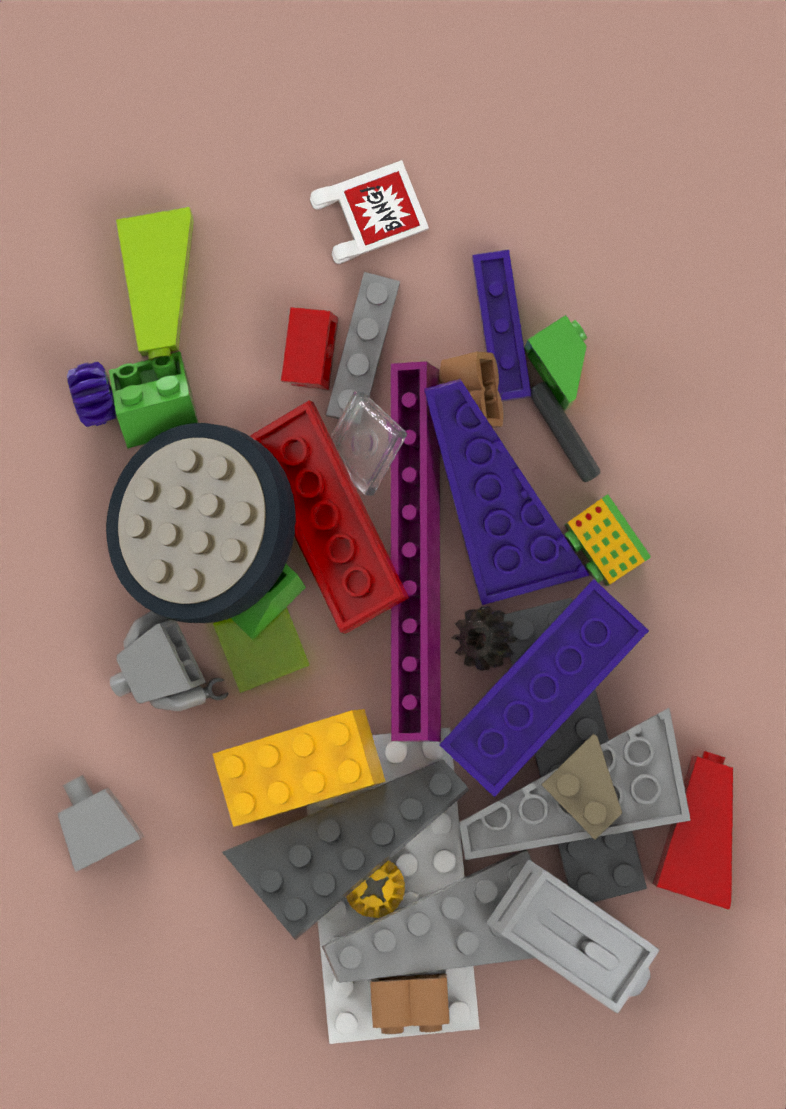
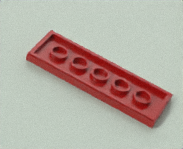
[250,400,409,634]

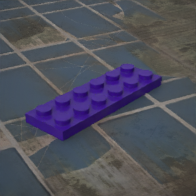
[439,579,649,797]

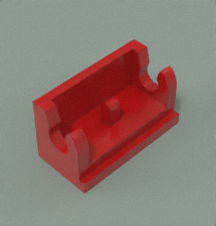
[281,307,338,390]

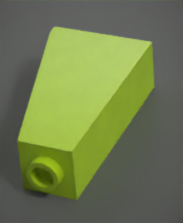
[116,207,194,360]

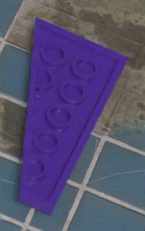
[424,379,590,605]

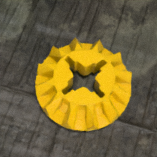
[346,860,405,918]

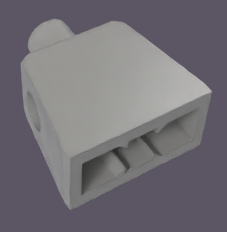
[58,775,144,872]

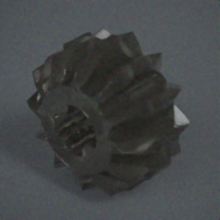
[451,606,518,671]

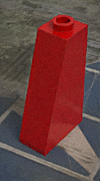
[652,751,733,910]

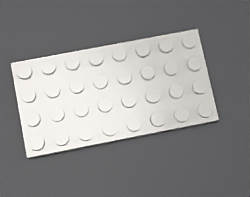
[307,727,480,1044]

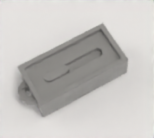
[486,860,660,1014]

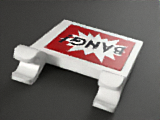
[310,160,429,264]

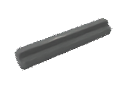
[531,382,601,482]

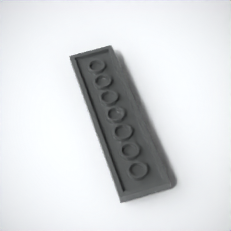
[499,597,647,903]

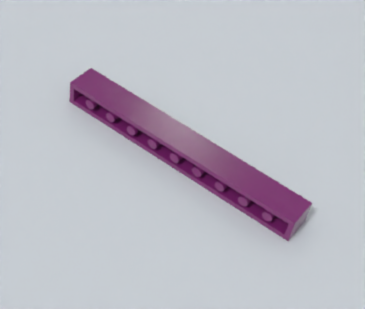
[391,361,441,742]

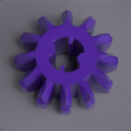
[67,361,116,427]

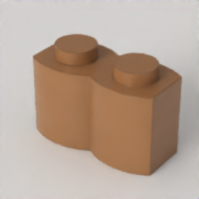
[439,351,503,428]
[370,973,450,1034]

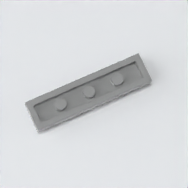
[326,272,400,425]

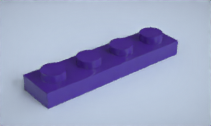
[472,250,532,402]

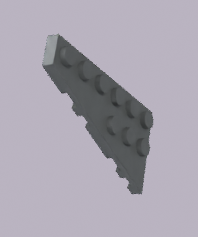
[222,760,469,940]

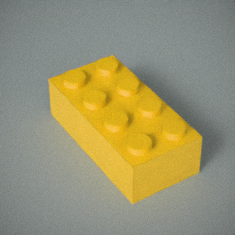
[212,709,386,827]

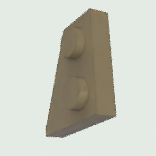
[541,734,622,840]

